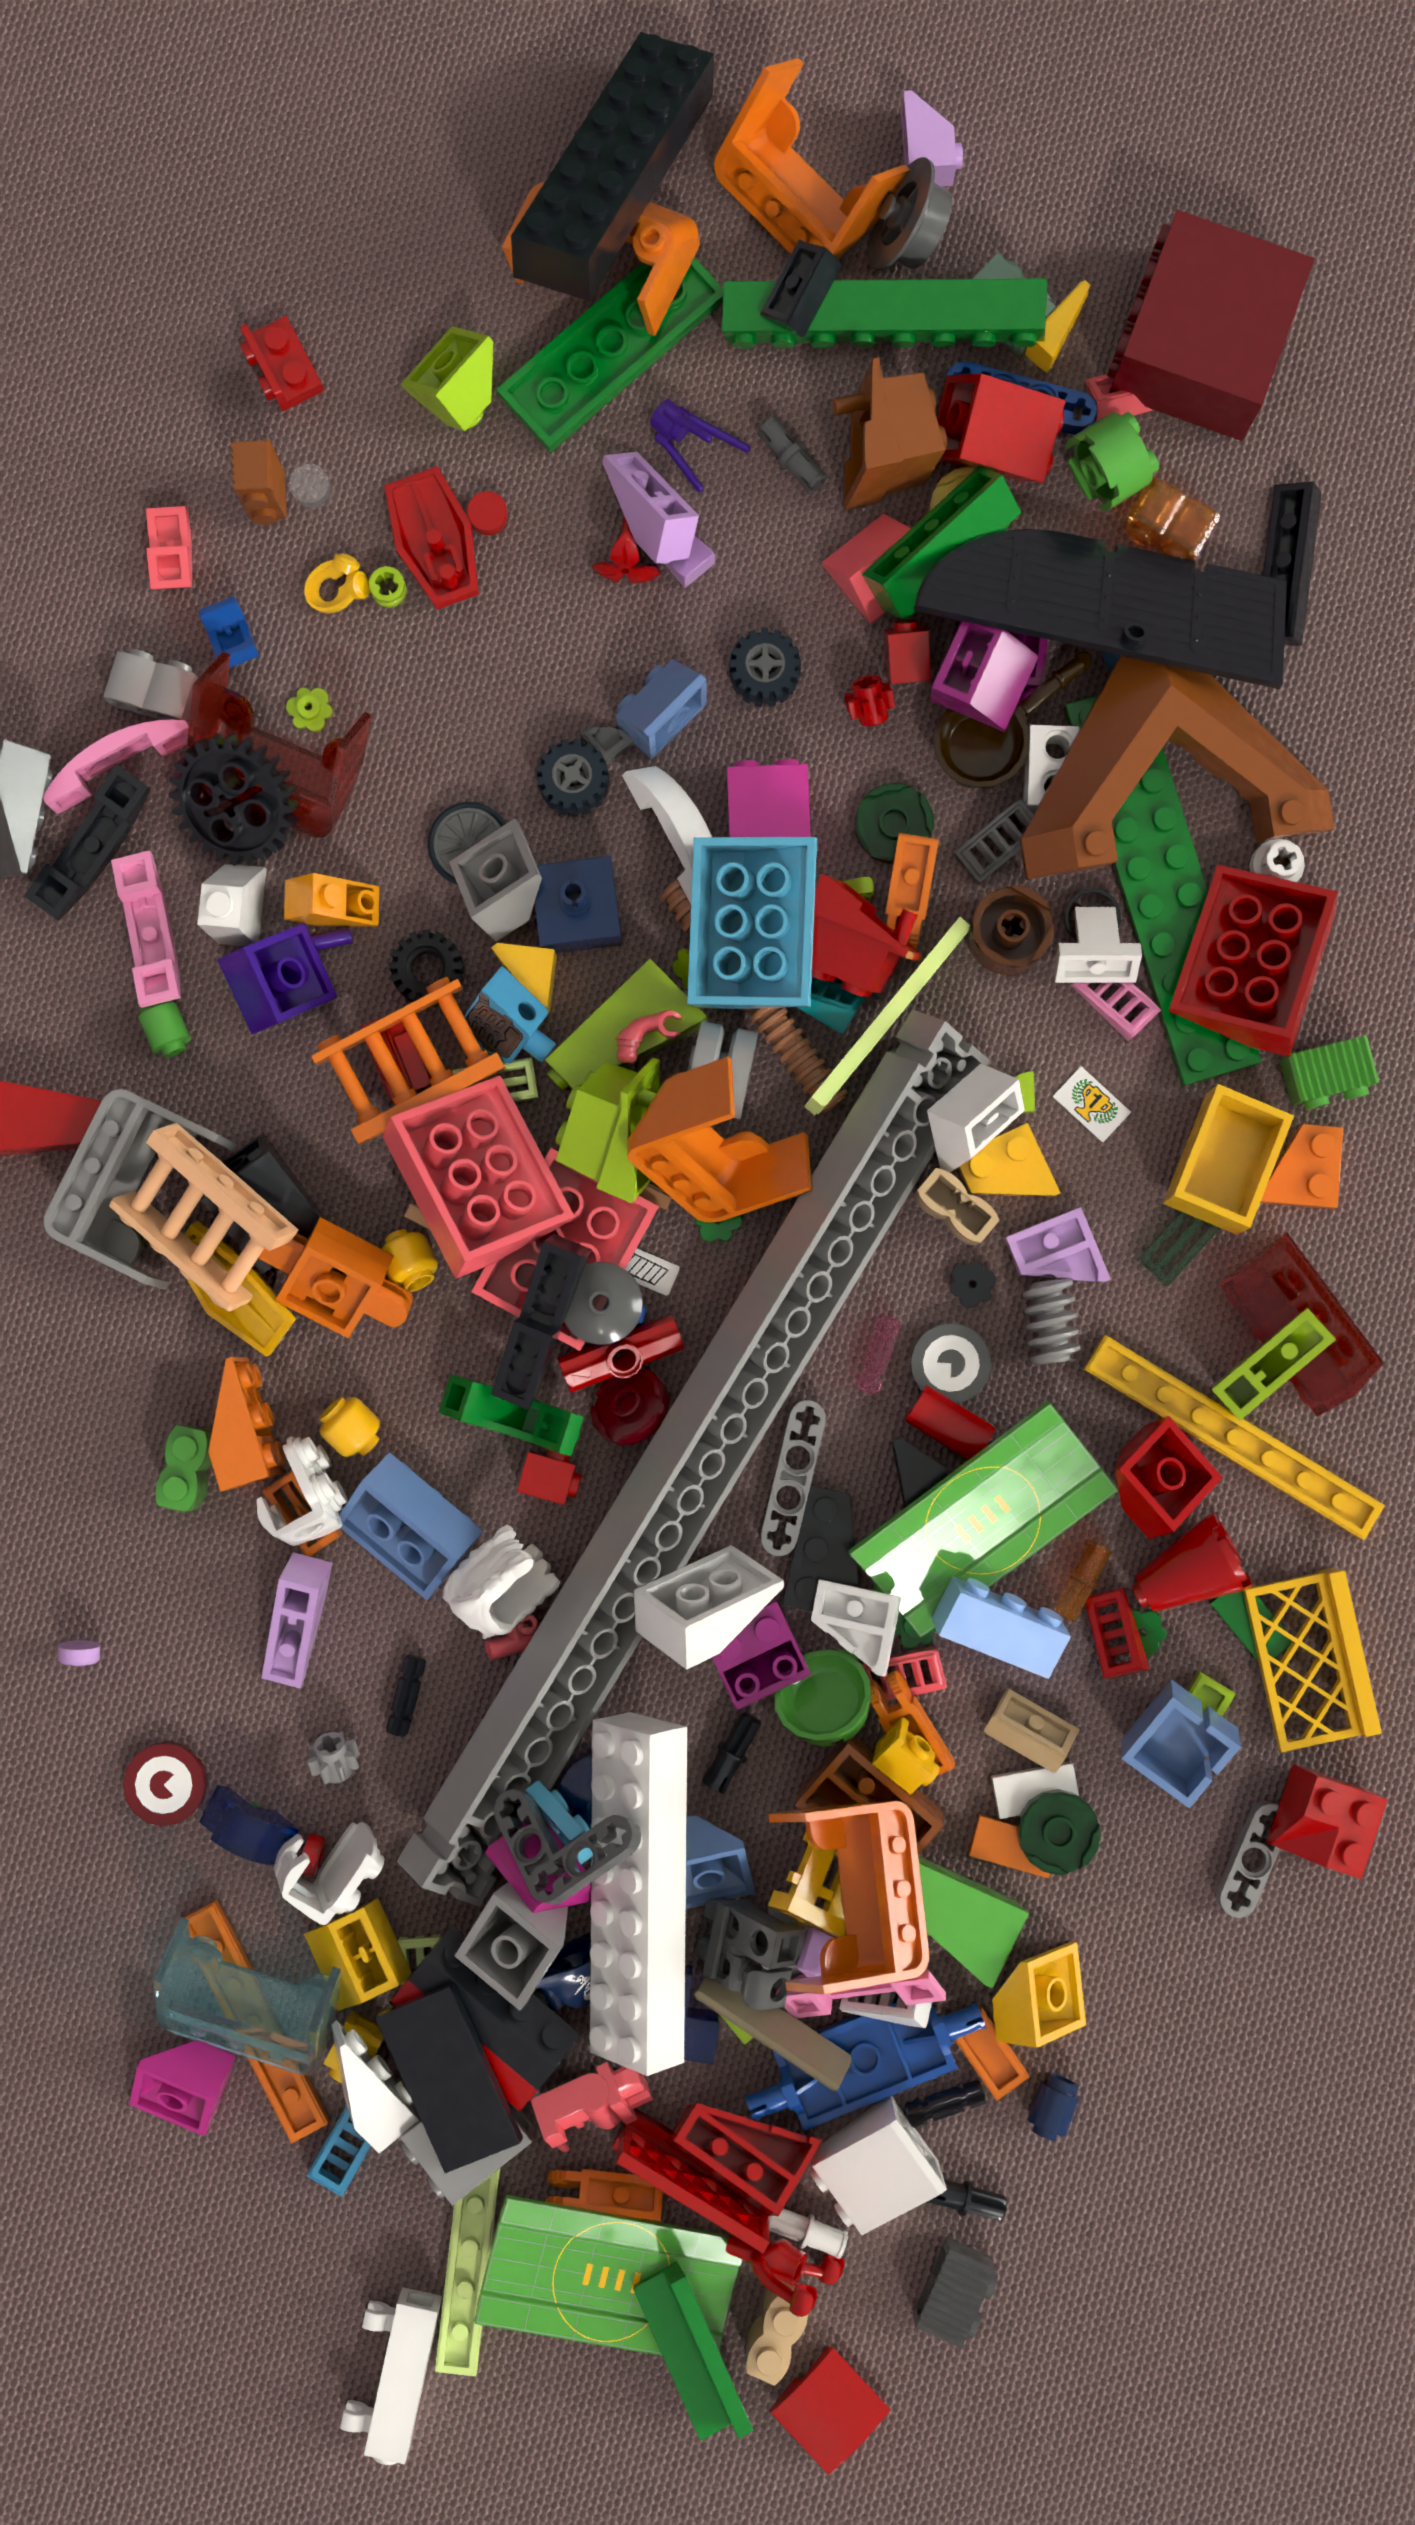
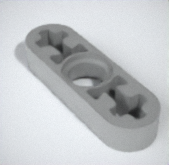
[1216,1801,1280,1918]

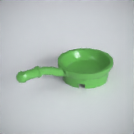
[774,1582,884,1747]

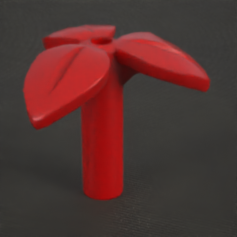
[592,516,661,583]

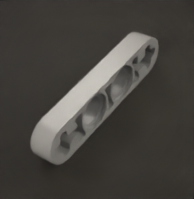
[761,1400,826,1556]

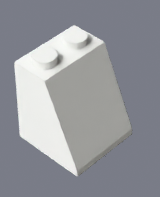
[809,2096,947,2235]

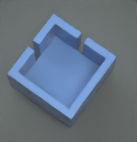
[1121,1679,1241,1808]

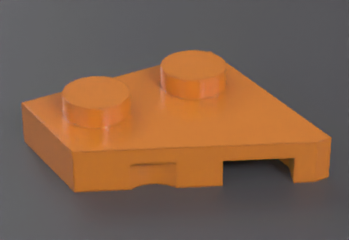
[1260,1124,1343,1209]

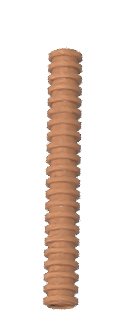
[660,880,848,1114]

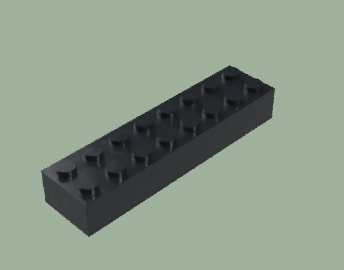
[511,32,714,301]

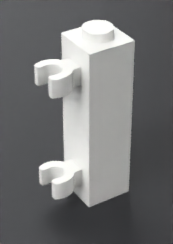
[340,2287,443,2465]

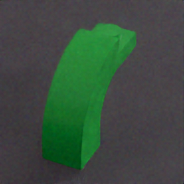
[438,1374,584,1456]

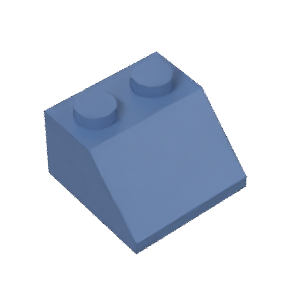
[616,659,707,760]

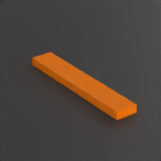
[178,1899,330,2144]

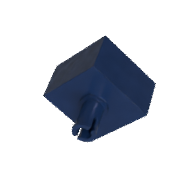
[535,856,623,953]

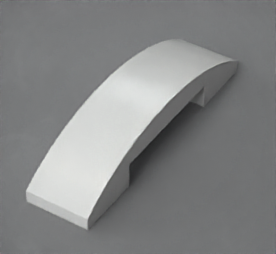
[622,766,712,904]

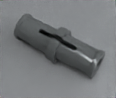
[757,416,828,495]

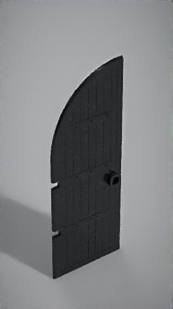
[913,529,1287,689]

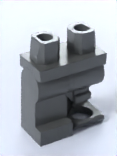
[695,1898,807,2010]

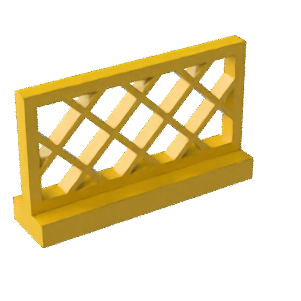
[1243,1568,1382,1753]

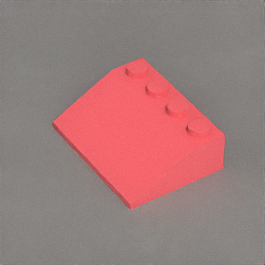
[382,1076,575,1279]
[471,1148,659,1351]

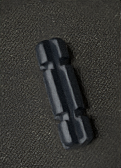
[386,1655,426,1737]
[905,2080,986,2128]

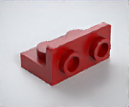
[239,316,324,412]

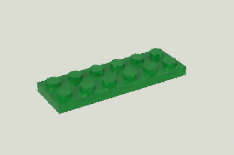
[496,257,723,453]

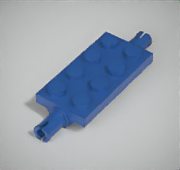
[745,1997,986,2131]

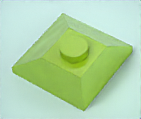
[400,326,493,432]

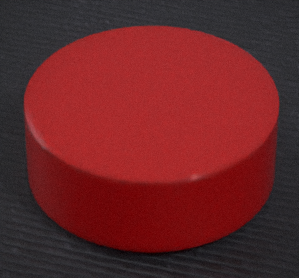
[467,491,508,535]
[302,1833,327,1877]

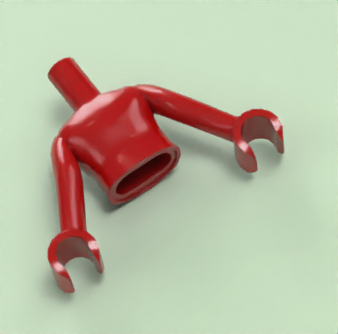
[725,2236,845,2317]

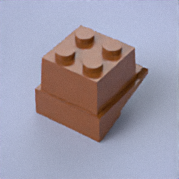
[832,357,947,510]

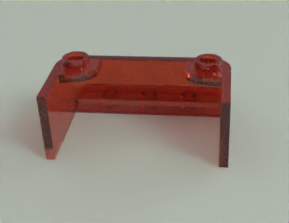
[186,652,372,838]

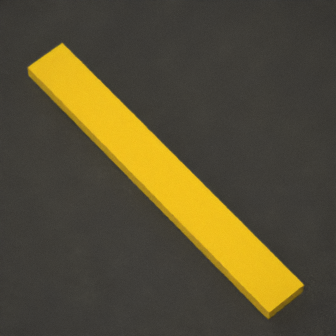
[1082,1335,1385,1540]

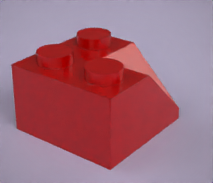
[1115,1416,1223,1539]
[1267,1764,1388,1879]

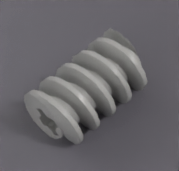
[1022,1279,1081,1365]

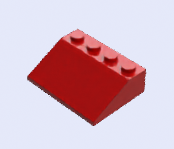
[1169,864,1338,1057]

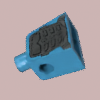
[464,966,556,1063]

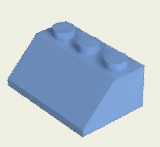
[339,1452,483,1600]

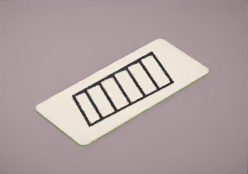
[625,1248,680,1296]

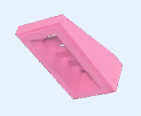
[1071,983,1161,1041]

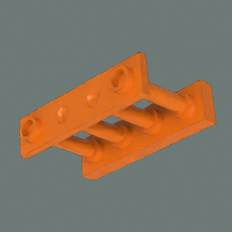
[311,977,506,1144]

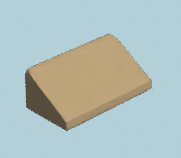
[984,1688,1080,1773]

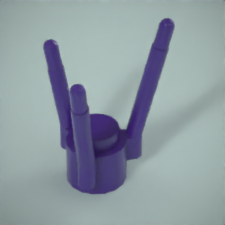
[650,399,751,492]

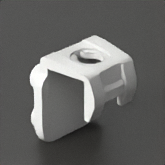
[257,1436,348,1546]
[274,1822,385,1925]

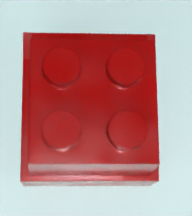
[812,874,923,998]

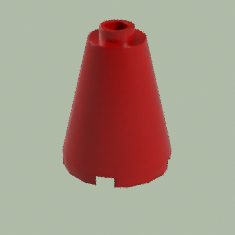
[1132,1513,1253,1612]

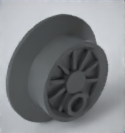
[868,157,952,271]

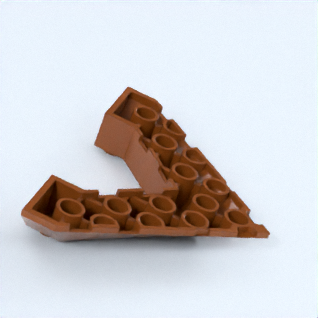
[1019,655,1334,880]

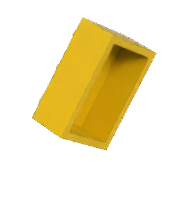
[1162,1084,1294,1235]

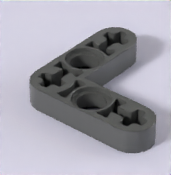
[494,1789,641,1905]

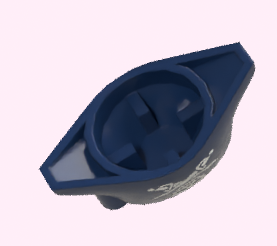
[536,1932,591,2010]

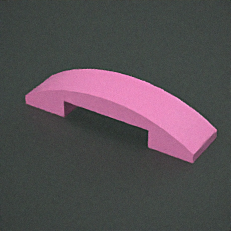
[43,719,198,814]
[111,850,181,1008]
[776,1969,946,2018]

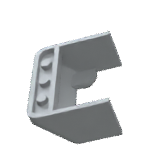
[44,1089,238,1290]

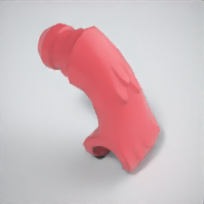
[615,1010,682,1063]

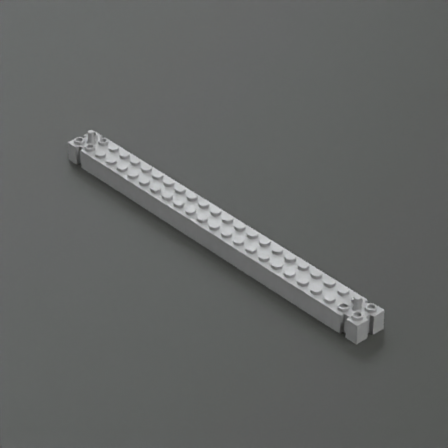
[397,1009,990,1907]

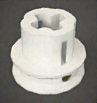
[1249,838,1305,882]

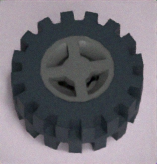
[729,628,801,707]
[536,739,609,817]

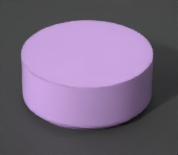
[58,1640,101,1666]

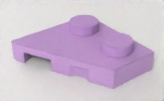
[1004,1207,1111,1282]

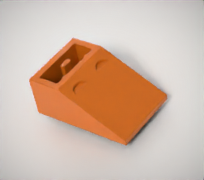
[208,1357,286,1492]

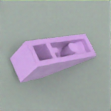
[602,452,699,564]
[261,1552,332,1689]

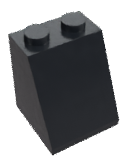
[201,1132,325,1275]

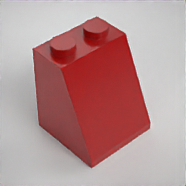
[936,374,1066,483]

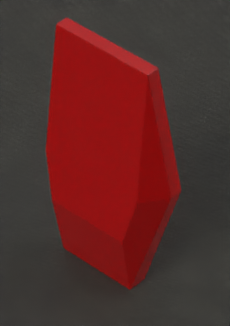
[384,466,479,610]

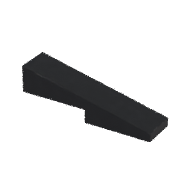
[491,1234,592,1410]

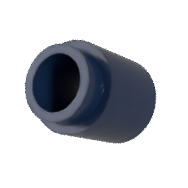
[1027,2072,1080,2141]

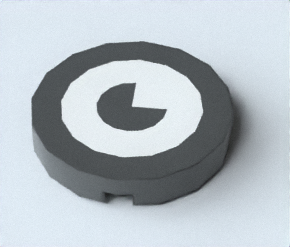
[910,1323,992,1403]

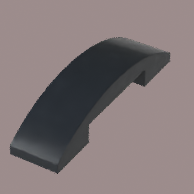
[24,764,150,920]

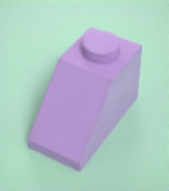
[900,90,963,186]

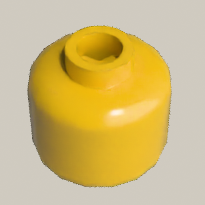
[381,1229,438,1292]
[318,1396,380,1457]

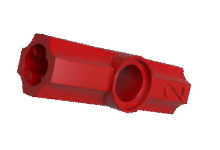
[557,1314,684,1393]

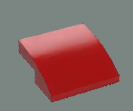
[769,2346,890,2475]

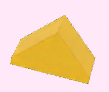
[491,943,557,1014]

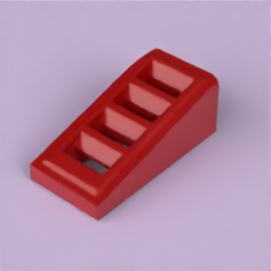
[1084,1588,1150,1679]

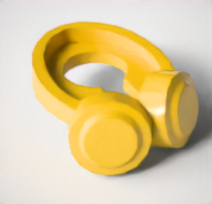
[304,553,370,614]

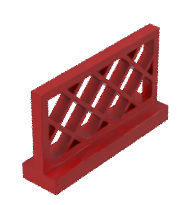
[612,2108,770,2253]

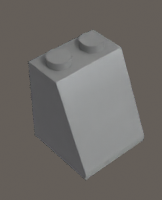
[455,1882,568,2011]

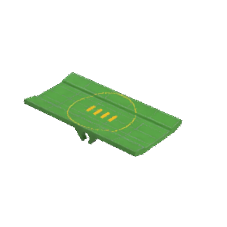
[848,1401,1119,1638]
[474,2195,742,2356]

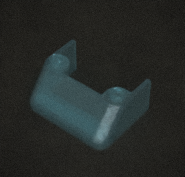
[153,1918,341,2075]

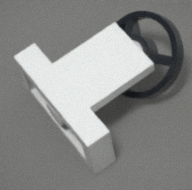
[1054,888,1142,983]

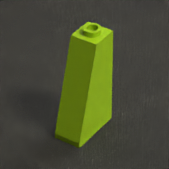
[545,959,707,1091]

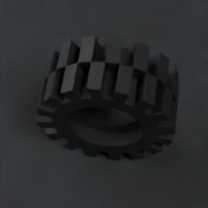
[389,930,465,1007]

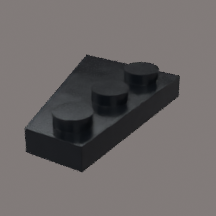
[782,1485,859,1612]

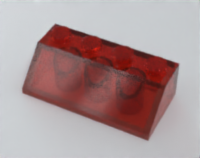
[1219,1232,1384,1416]

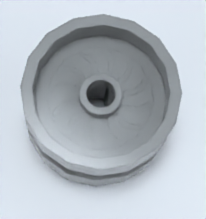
[687,1021,758,1119]

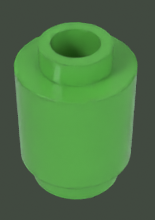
[138,1001,191,1058]

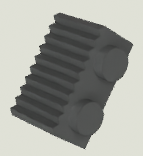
[913,2237,998,2349]

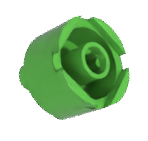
[1066,412,1159,511]

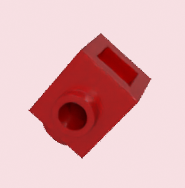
[884,620,931,684]
[517,1449,582,1505]

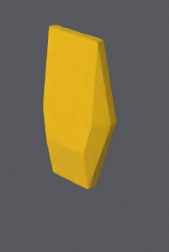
[185,1221,296,1357]

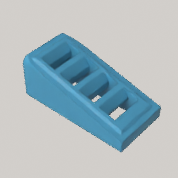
[306,2106,371,2197]

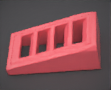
[861,1645,947,1705]

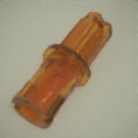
[1054,1540,1112,1622]

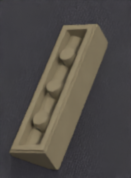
[695,1976,852,2091]

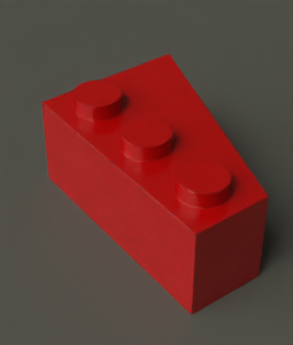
[665,2103,822,2216]

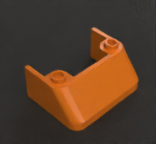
[714,58,910,259]
[502,182,700,336]
[627,1056,812,1223]
[768,1801,929,1995]

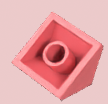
[821,514,911,625]

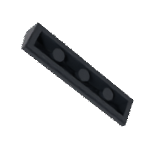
[1263,481,1321,646]

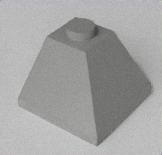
[449,818,542,942]

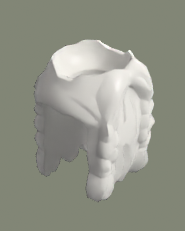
[443,1525,561,1639]

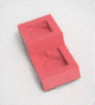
[146,506,192,590]

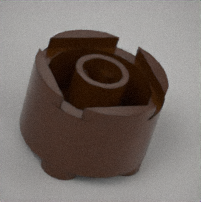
[967,886,1054,975]

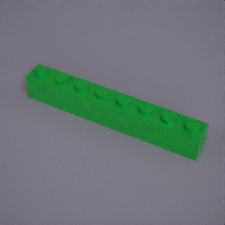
[722,278,1047,349]

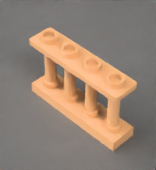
[109,1123,298,1311]

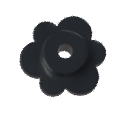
[950,1261,996,1308]

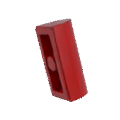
[904,1385,996,1460]

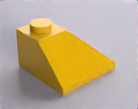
[992,1941,1086,2048]

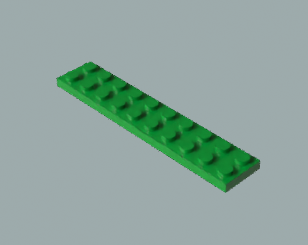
[1063,695,1262,1087]

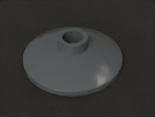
[564,1262,643,1345]

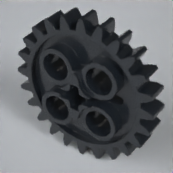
[169,733,300,866]

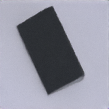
[760,240,841,337]

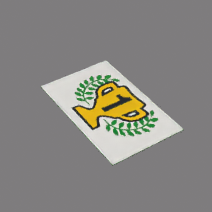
[1053,1066,1131,1142]

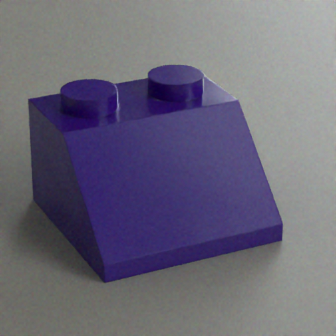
[217,923,338,1034]

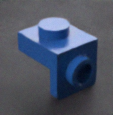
[198,597,259,671]

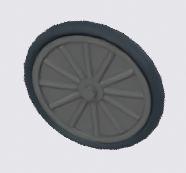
[427,801,506,885]

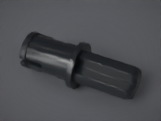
[702,1712,761,1794]
[925,2179,1007,2220]

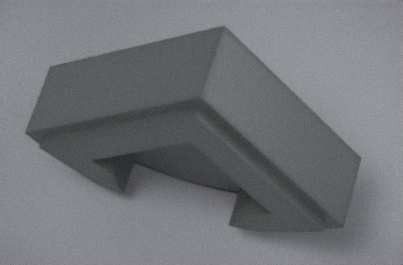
[580,725,635,765]

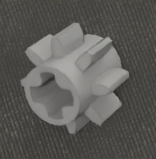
[307,1732,359,1784]

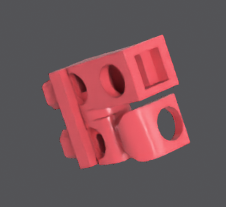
[530,2062,653,2152]

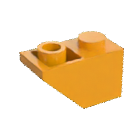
[284,873,379,927]

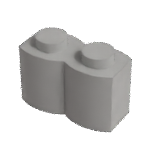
[103,649,200,723]

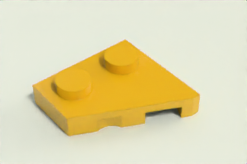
[958,1123,1061,1197]

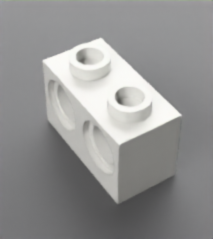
[1023,725,1079,815]

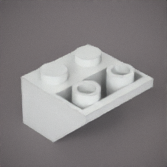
[927,1064,1025,1172]

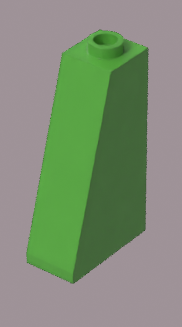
[918,1856,1029,1988]

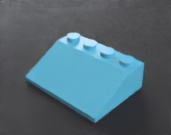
[687,837,817,1009]

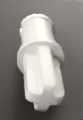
[768,2208,848,2259]

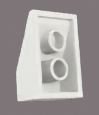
[634,1545,784,1670]

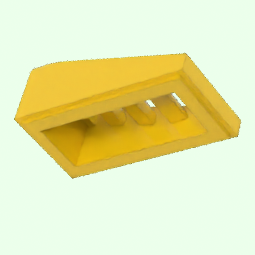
[1025,280,1091,373]

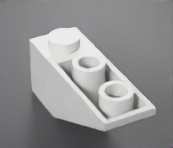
[331,2020,419,2154]

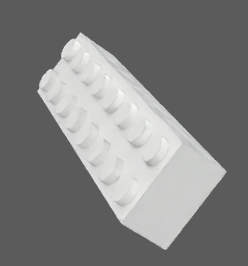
[589,1712,687,2076]

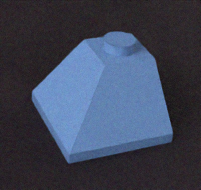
[686,1815,756,1909]

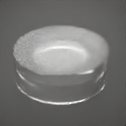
[289,464,331,508]

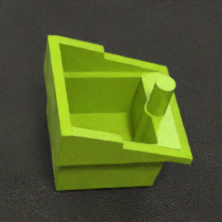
[555,1058,660,1204]

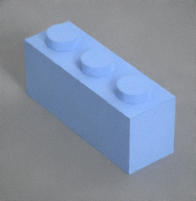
[931,1576,1071,1679]

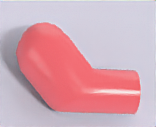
[485,1613,539,1661]

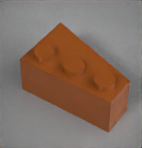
[794,1736,944,1855]

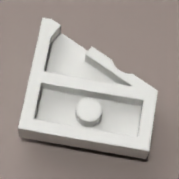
[811,1579,902,1676]

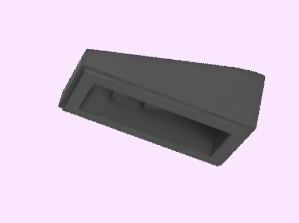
[954,799,1034,885]

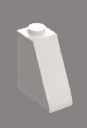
[197,864,266,946]

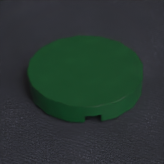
[854,783,934,864]
[1016,1789,1101,1875]

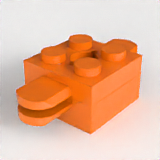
[258,1217,413,1339]

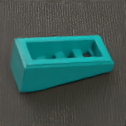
[797,977,866,1034]

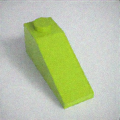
[1212,1308,1336,1421]

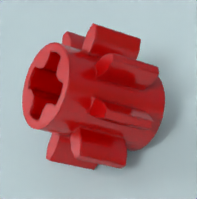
[844,675,896,726]

